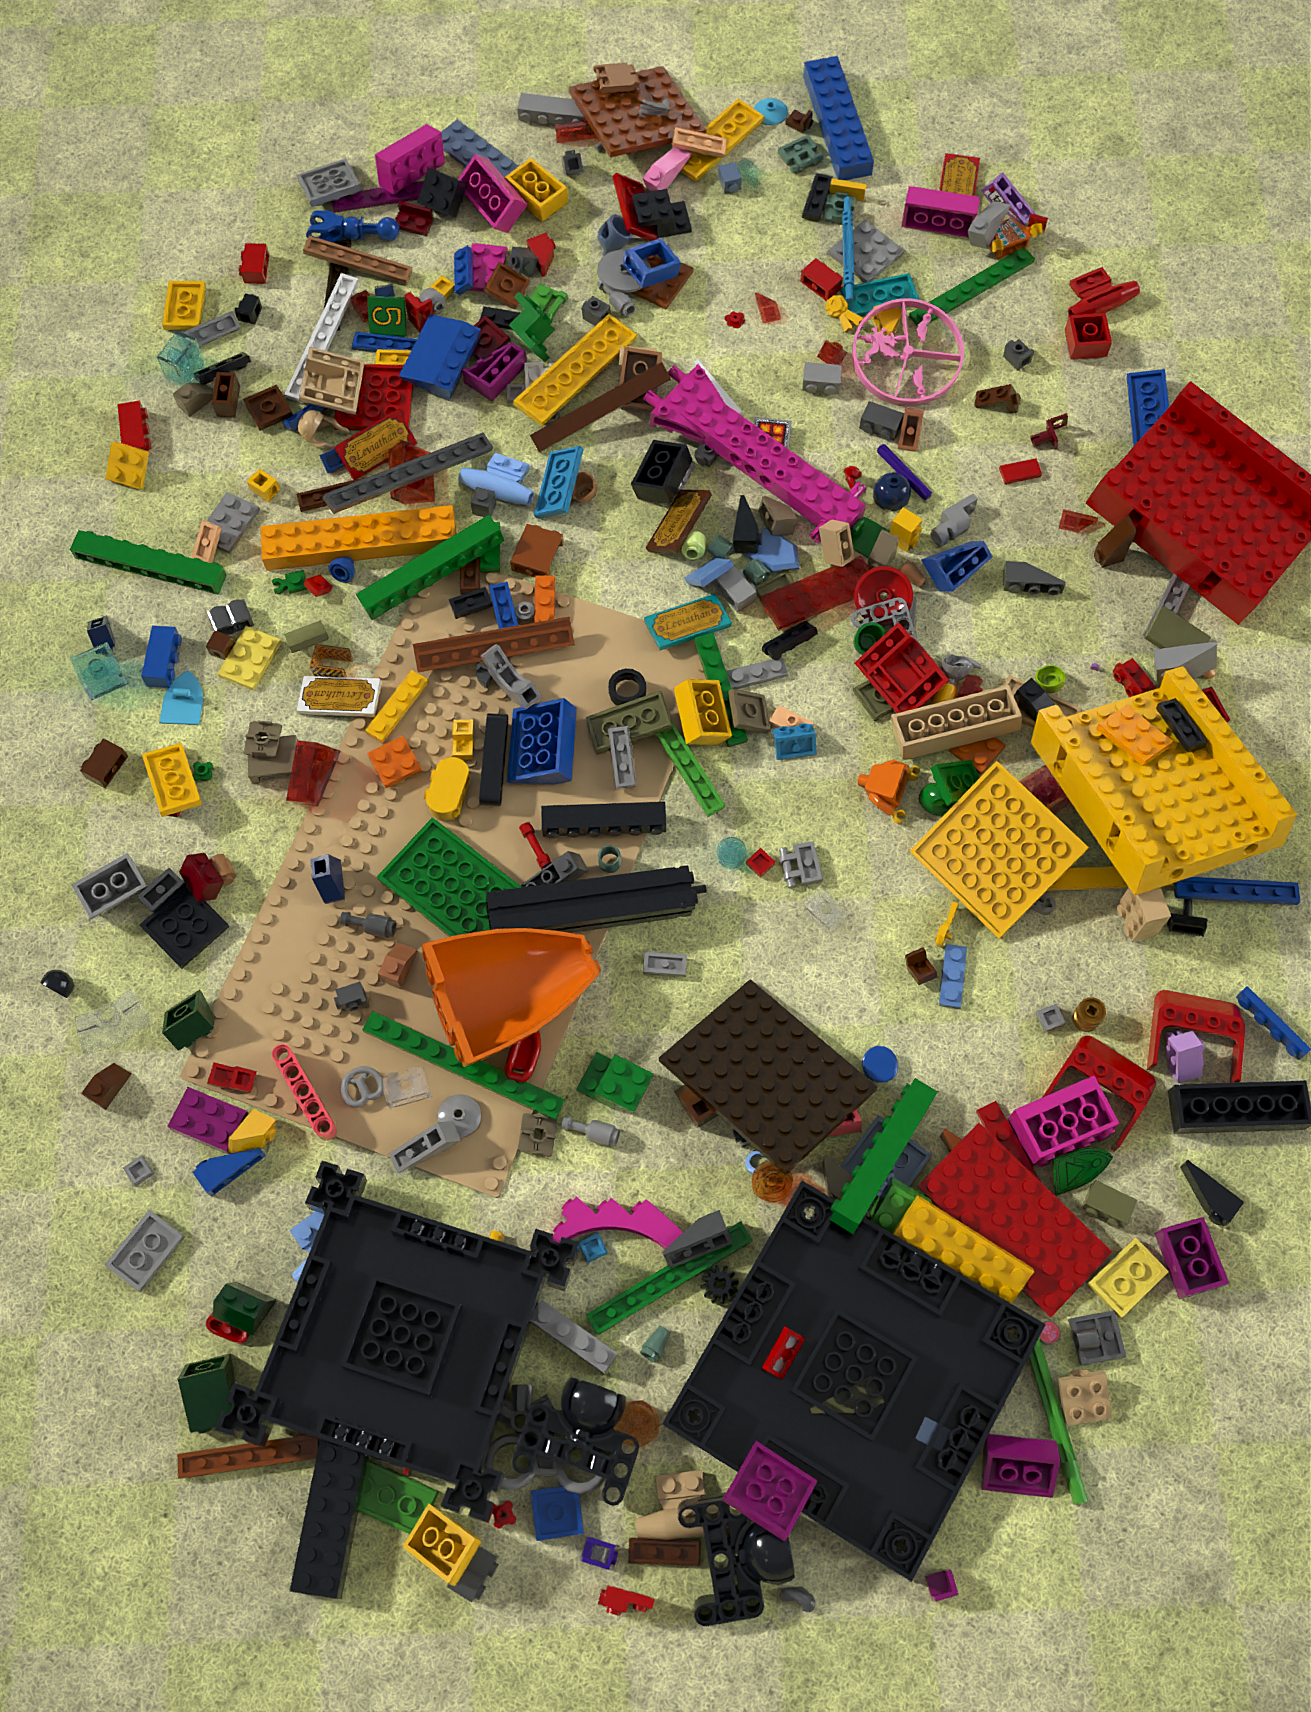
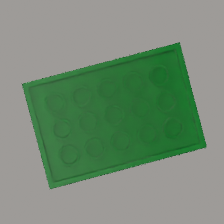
[377,817,522,937]

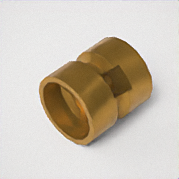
[1072,997,1106,1032]

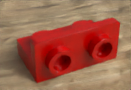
[404,292,434,332]
[1113,658,1157,697]

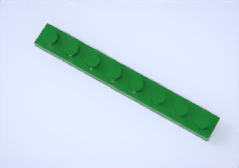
[909,247,1035,326]
[586,1221,753,1336]

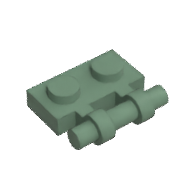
[778,134,823,173]

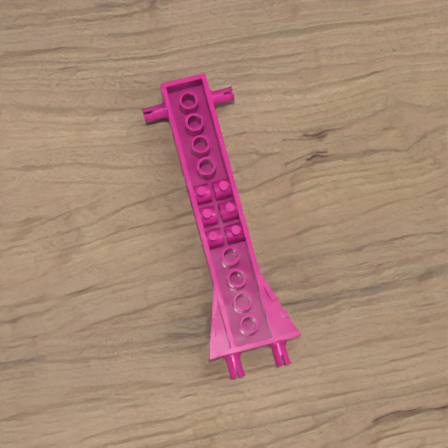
[644,364,866,543]

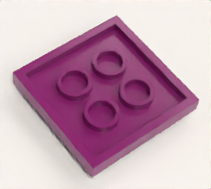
[722,1441,817,1542]

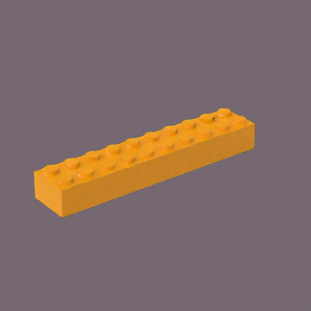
[260,505,457,570]

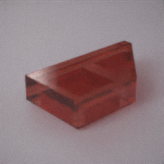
[755,292,781,323]
[1059,509,1098,533]

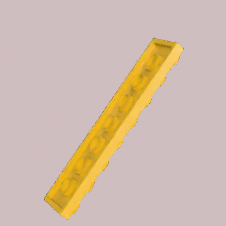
[513,314,637,427]

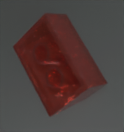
[388,440,435,504]

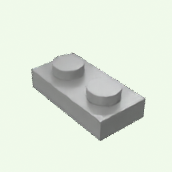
[643,952,687,977]

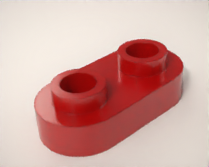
[206,1312,250,1343]

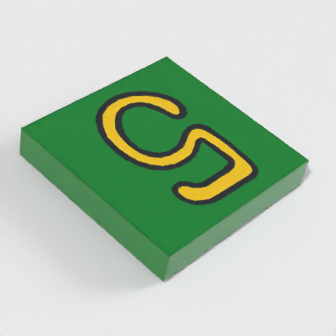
[368,296,407,336]

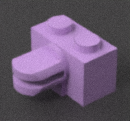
[1164,1029,1205,1084]

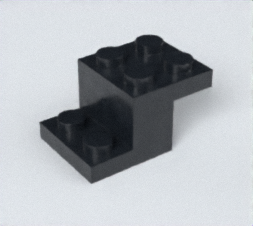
[632,189,692,238]

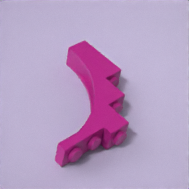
[553,1196,683,1249]

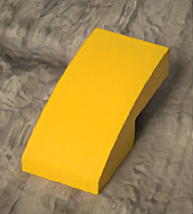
[452,719,474,760]

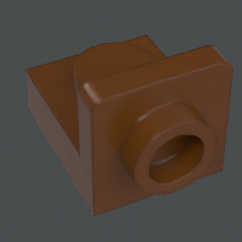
[785,110,813,134]

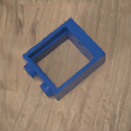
[622,238,681,288]

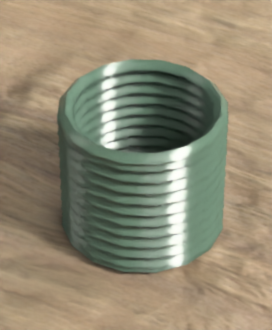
[708,535,734,559]
[743,559,770,586]
[598,845,621,873]

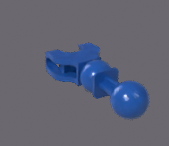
[306,210,399,243]

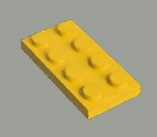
[142,743,202,817]

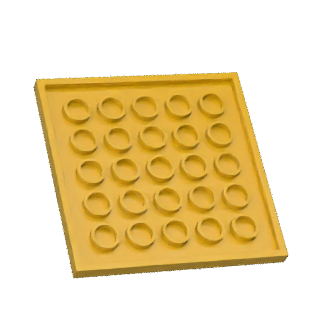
[910,761,1089,939]

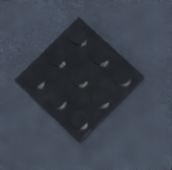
[139,884,230,969]

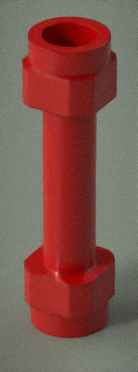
[519,822,552,869]

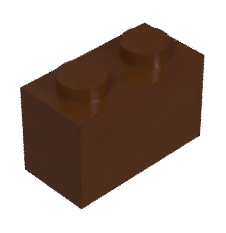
[212,372,240,417]
[80,738,128,788]

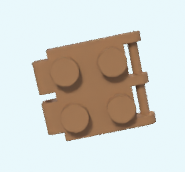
[593,63,640,93]

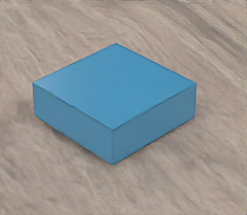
[579,1233,608,1264]

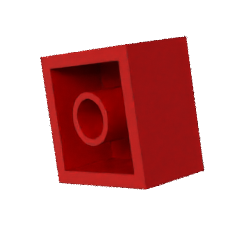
[1065,313,1112,360]

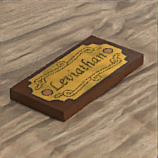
[645,489,712,554]

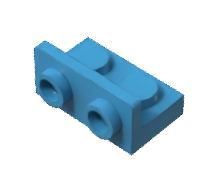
[772,723,817,760]

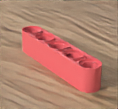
[272,1044,337,1141]

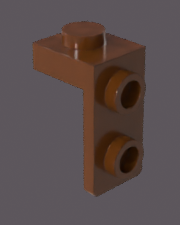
[974,384,1021,413]

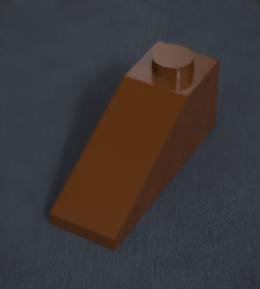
[1094,515,1137,568]

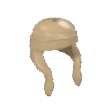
[298,410,350,450]

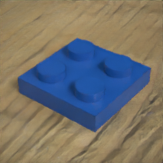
[531,1486,584,1541]

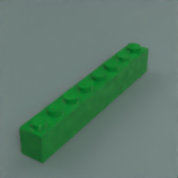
[356,515,505,620]
[70,530,227,595]
[830,1078,938,1234]

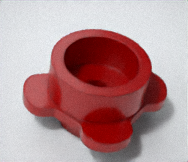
[492,1501,517,1529]

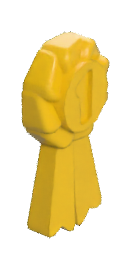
[826,295,863,333]
[935,901,959,948]

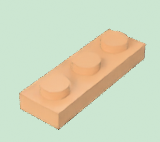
[672,127,726,158]

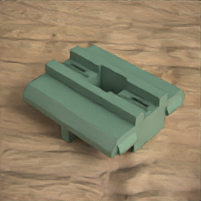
[824,192,856,224]

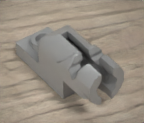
[930,494,978,548]

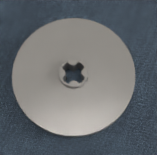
[597,250,651,293]

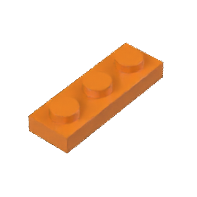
[535,575,555,622]

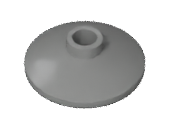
[437,1094,481,1138]

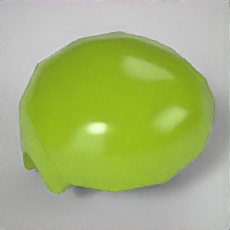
[1035,665,1066,693]

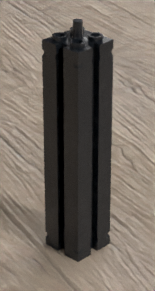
[486,865,707,933]

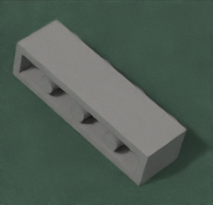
[517,93,588,129]
[531,1300,618,1375]

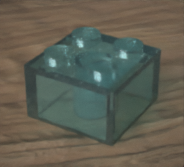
[157,330,204,387]
[70,642,128,701]

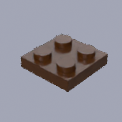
[243,384,293,431]

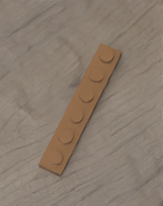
[303,236,412,285]

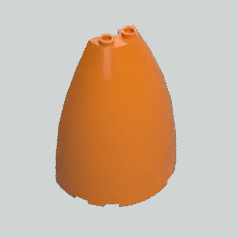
[422,928,601,1067]

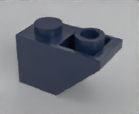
[310,854,345,904]

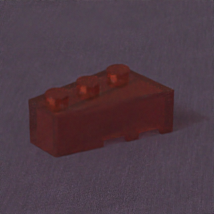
[286,740,341,806]

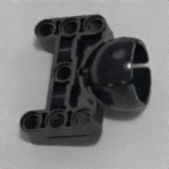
[512,1377,639,1506]
[678,1492,795,1626]

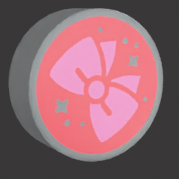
[1039,1321,1061,1345]

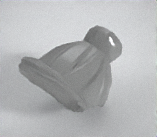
[942,654,982,687]

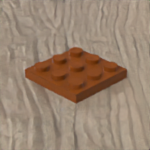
[630,255,694,310]

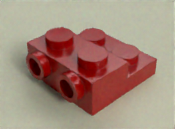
[598,1585,655,1616]

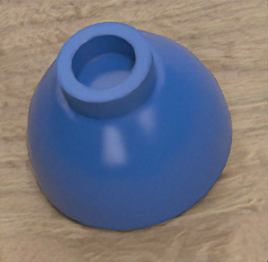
[328,557,355,583]

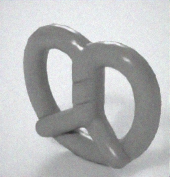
[341,1066,385,1108]

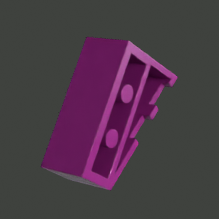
[461,342,527,402]

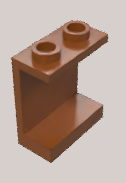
[510,524,564,578]

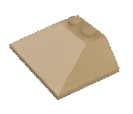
[298,346,364,415]

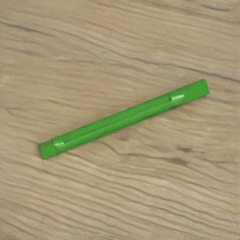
[1029,1338,1088,1505]

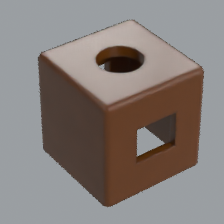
[206,630,235,660]

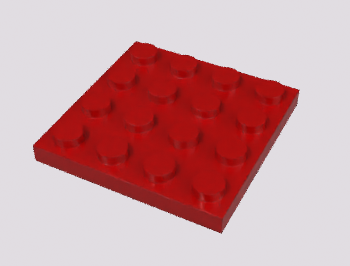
[334,364,414,431]

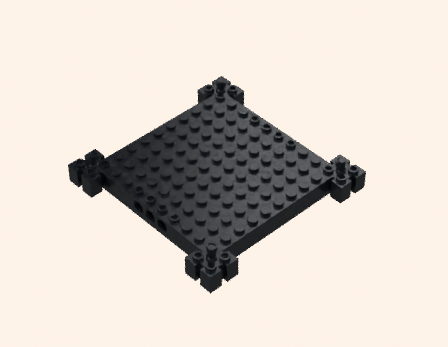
[215,1161,580,1524]

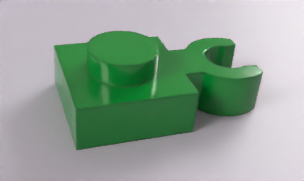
[272,570,307,594]

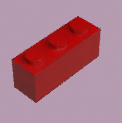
[117,400,152,451]

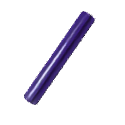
[877,444,932,501]

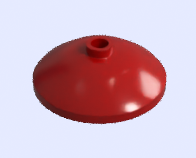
[854,566,913,626]

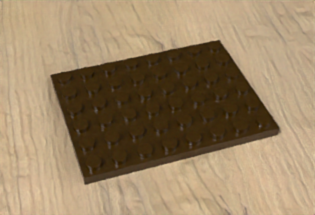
[659,979,877,1176]

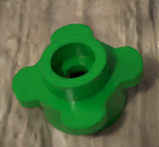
[192,762,213,781]

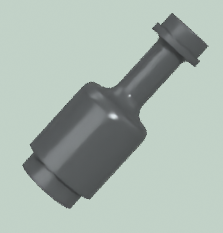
[340,912,397,938]

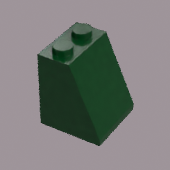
[177,1353,235,1434]

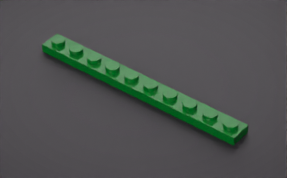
[362,1011,565,1121]

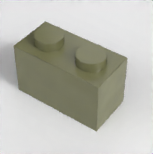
[1081,1180,1138,1229]

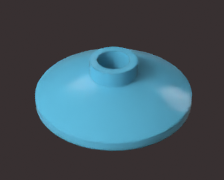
[754,98,788,125]

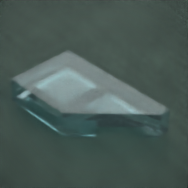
[737,158,758,189]

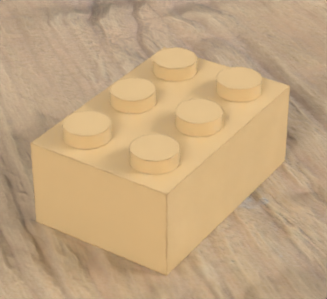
[1117,887,1171,942]

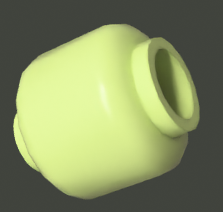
[681,531,707,560]

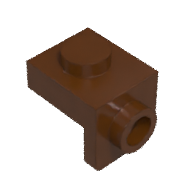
[905,947,938,985]

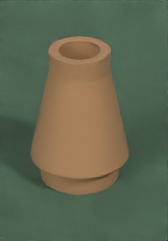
[899,560,927,588]

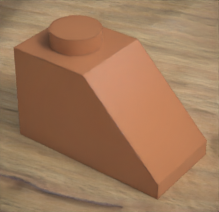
[898,407,924,451]
[378,943,418,989]

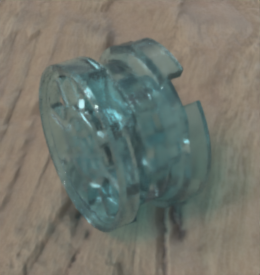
[717,837,746,869]

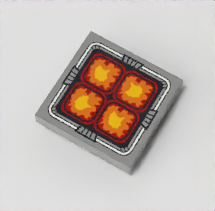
[754,417,792,449]

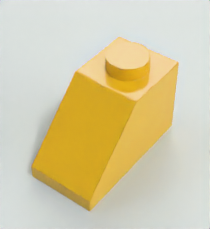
[872,305,902,345]
[228,1108,277,1154]

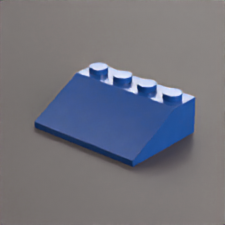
[399,314,481,401]
[507,698,577,785]

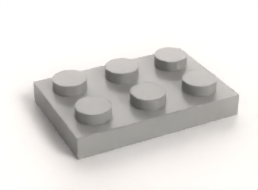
[196,492,260,554]
[105,1210,185,1293]

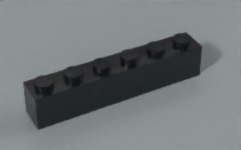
[541,802,666,838]

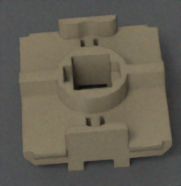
[243,720,282,758]
[518,1113,557,1157]

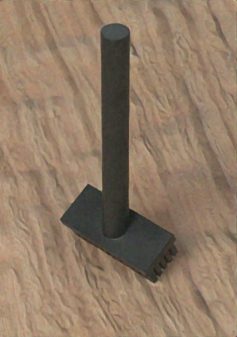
[1167,876,1208,937]

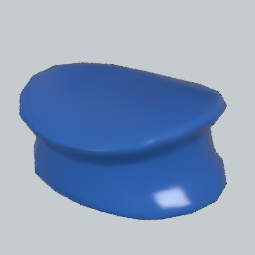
[862,1046,898,1083]

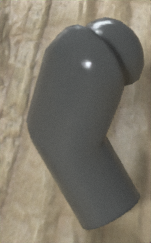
[781,1587,815,1613]

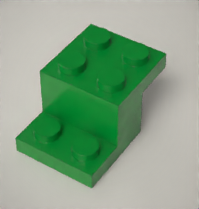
[509,292,555,362]
[576,1052,654,1114]

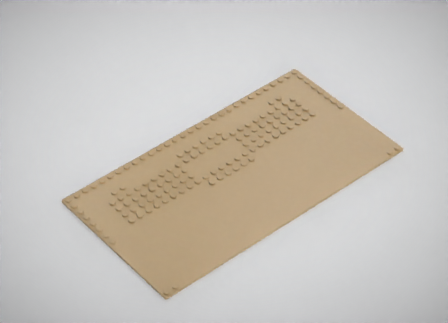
[180,568,721,1198]

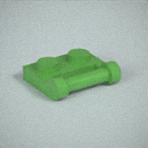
[522,284,568,321]

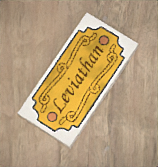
[297,676,382,717]

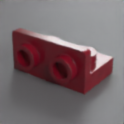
[395,201,434,237]

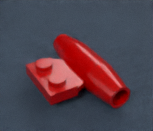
[1068,267,1140,316]

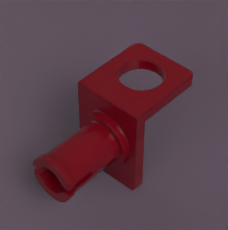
[1030,413,1068,450]

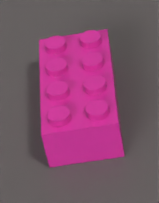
[375,124,445,195]
[458,154,528,233]
[901,186,980,238]

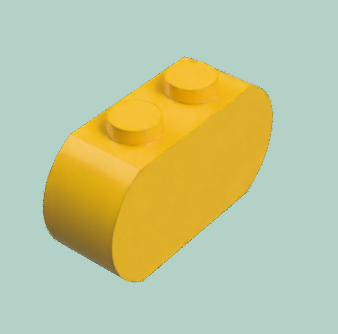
[424,757,471,821]

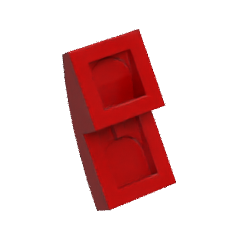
[1027,213,1048,233]
[207,1062,257,1093]

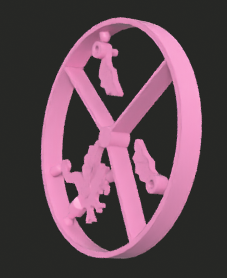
[852,299,964,406]

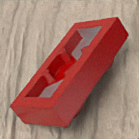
[762,1327,805,1380]

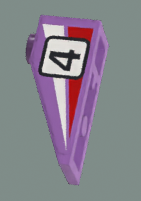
[981,172,1035,225]

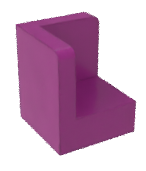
[925,1569,959,1602]

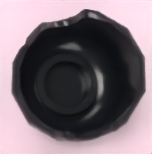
[40,970,75,998]

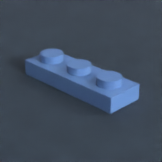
[939,944,967,1009]

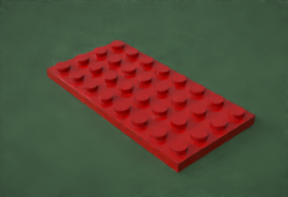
[917,1123,1112,1317]

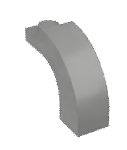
[481,644,542,709]

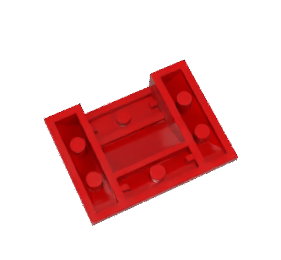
[854,622,950,713]

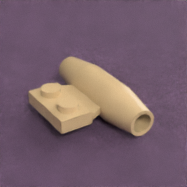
[636,1470,729,1540]

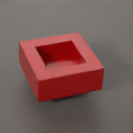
[304,574,332,597]
[746,848,775,878]

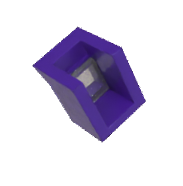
[580,1536,618,1570]

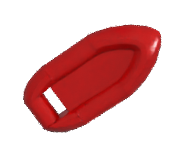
[504,1031,541,1083]

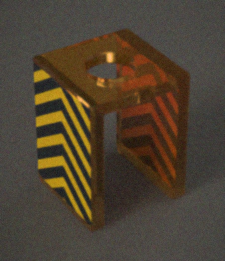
[310,644,353,677]

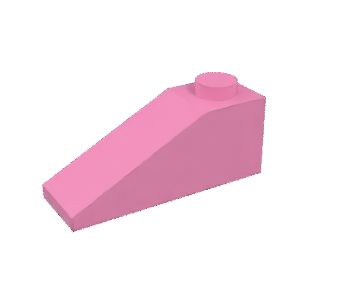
[643,147,691,191]

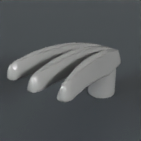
[640,99,670,115]

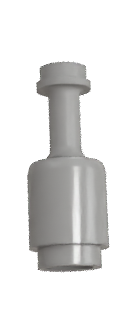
[597,280,636,317]
[561,1116,620,1147]

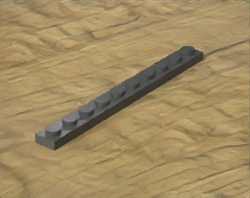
[323,432,493,514]

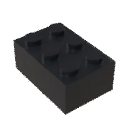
[631,440,693,504]

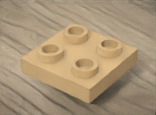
[1058,1369,1112,1426]

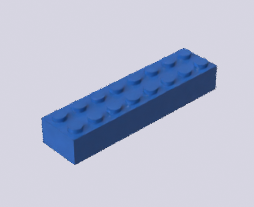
[803,56,874,181]

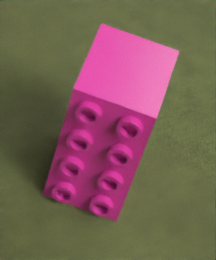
[1008,1076,1120,1168]

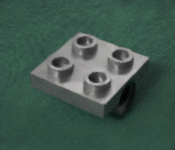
[1068,1310,1127,1366]

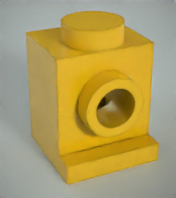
[247,469,280,502]

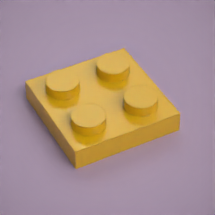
[105,441,149,489]

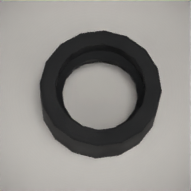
[608,668,646,706]

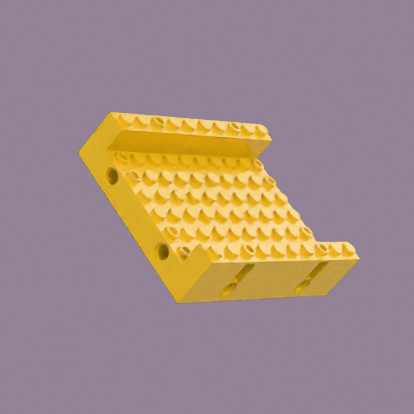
[1031,666,1298,896]

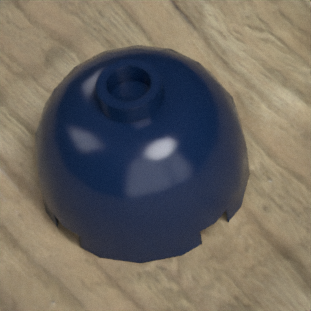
[873,472,911,511]

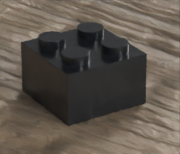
[417,167,468,218]

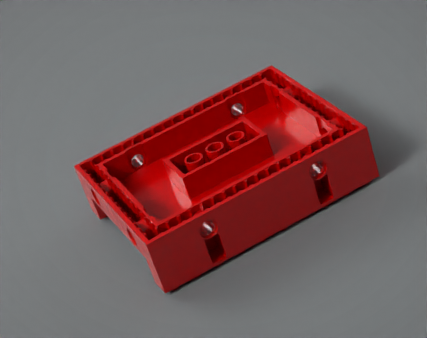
[1085,381,1311,625]

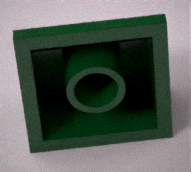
[162,989,215,1051]
[212,1282,276,1335]

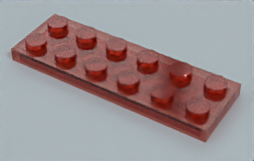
[760,555,870,631]

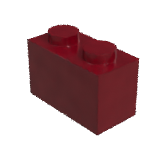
[179,853,224,902]

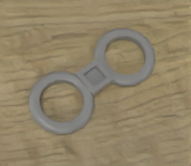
[484,1433,607,1494]

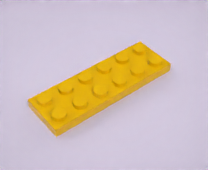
[680,98,764,182]
[893,1195,1034,1304]

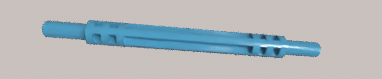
[842,197,855,303]

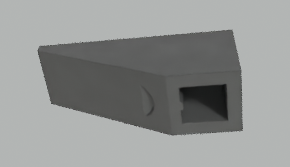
[1003,561,1066,595]
[520,851,589,887]

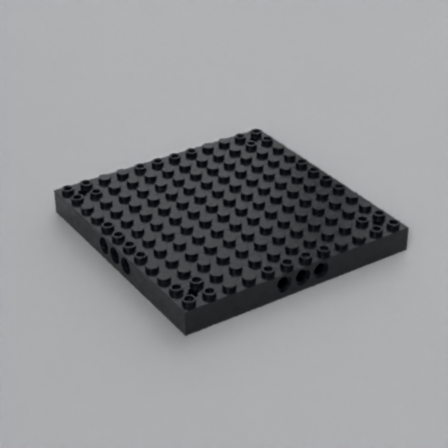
[662,1181,1046,1582]

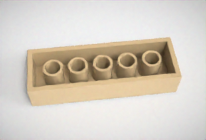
[891,685,1022,760]

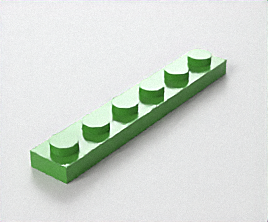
[655,720,725,817]

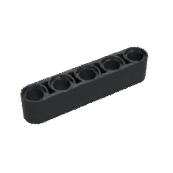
[479,713,508,806]

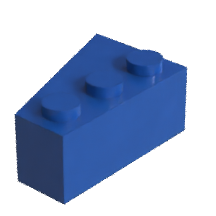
[921,541,993,592]

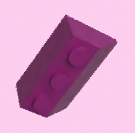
[982,1434,1060,1498]

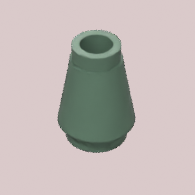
[640,1326,670,1362]

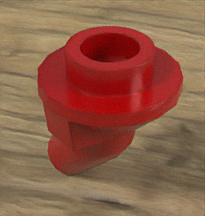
[843,466,862,490]

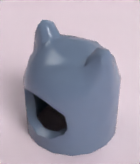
[598,214,633,256]

